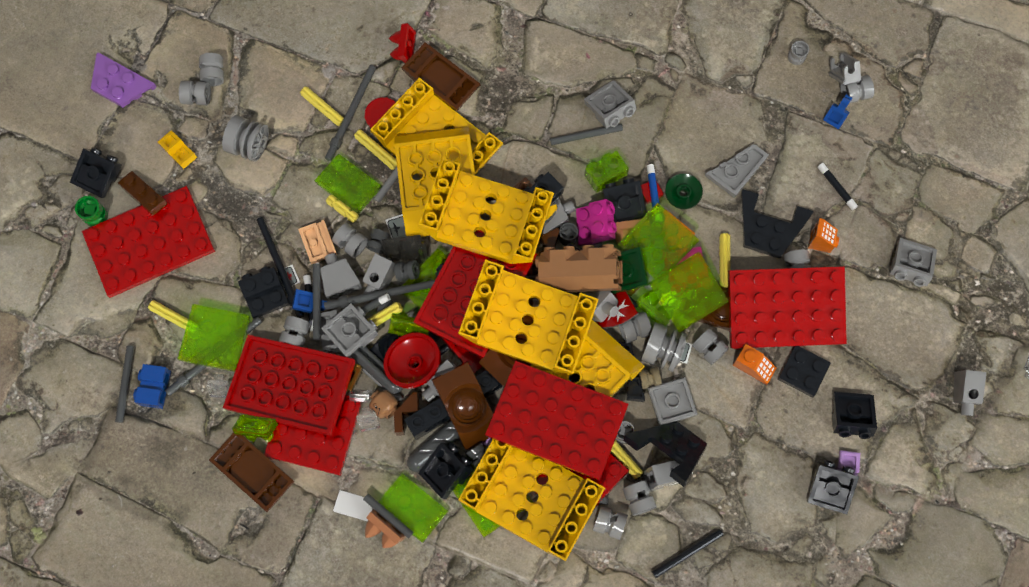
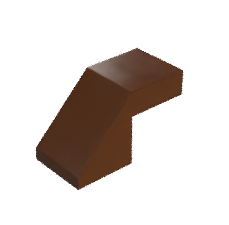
[532,228,559,267]
[394,392,419,436]

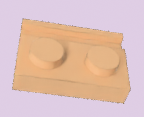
[298,220,337,264]

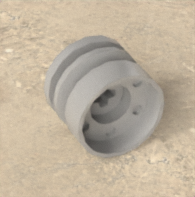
[222,115,269,162]
[641,322,687,372]

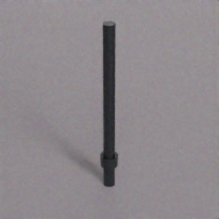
[256,217,304,318]

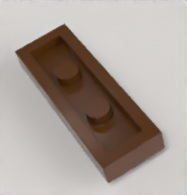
[117,171,167,216]

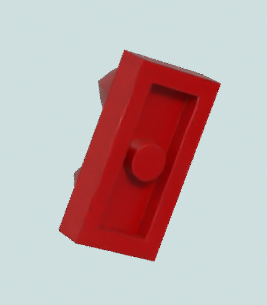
[389,23,416,63]

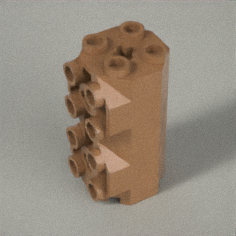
[535,244,623,292]

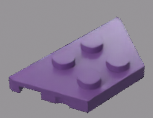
[91,52,157,108]

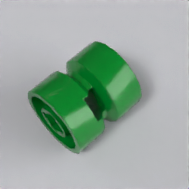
[75,196,108,227]

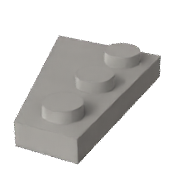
[705,144,769,198]

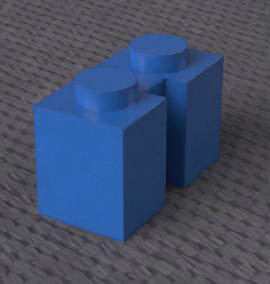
[133,364,171,409]

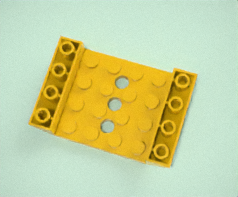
[370,78,503,177]
[394,127,481,239]
[418,158,554,264]
[458,259,599,374]
[531,320,645,397]
[458,439,605,561]

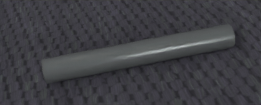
[363,494,414,539]

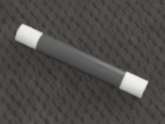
[360,293,391,314]

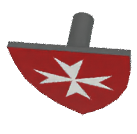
[596,291,639,328]

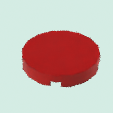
[365,97,396,128]

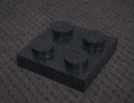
[778,346,831,398]

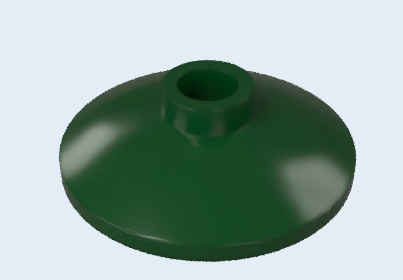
[665,174,703,209]

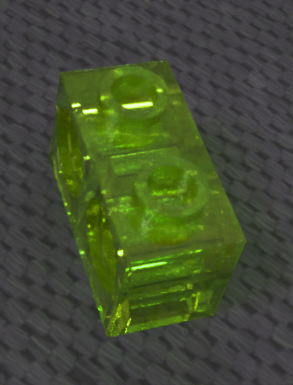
[584,151,629,193]

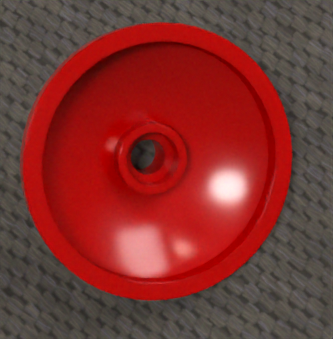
[384,332,441,389]

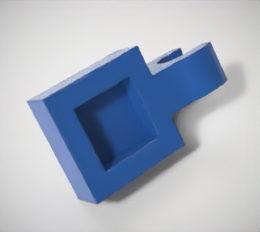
[823,94,852,129]
[292,289,328,313]

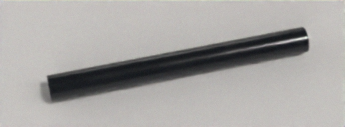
[651,529,724,578]

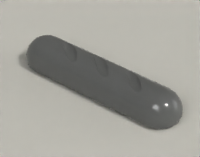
[350,346,403,393]
[407,420,459,472]

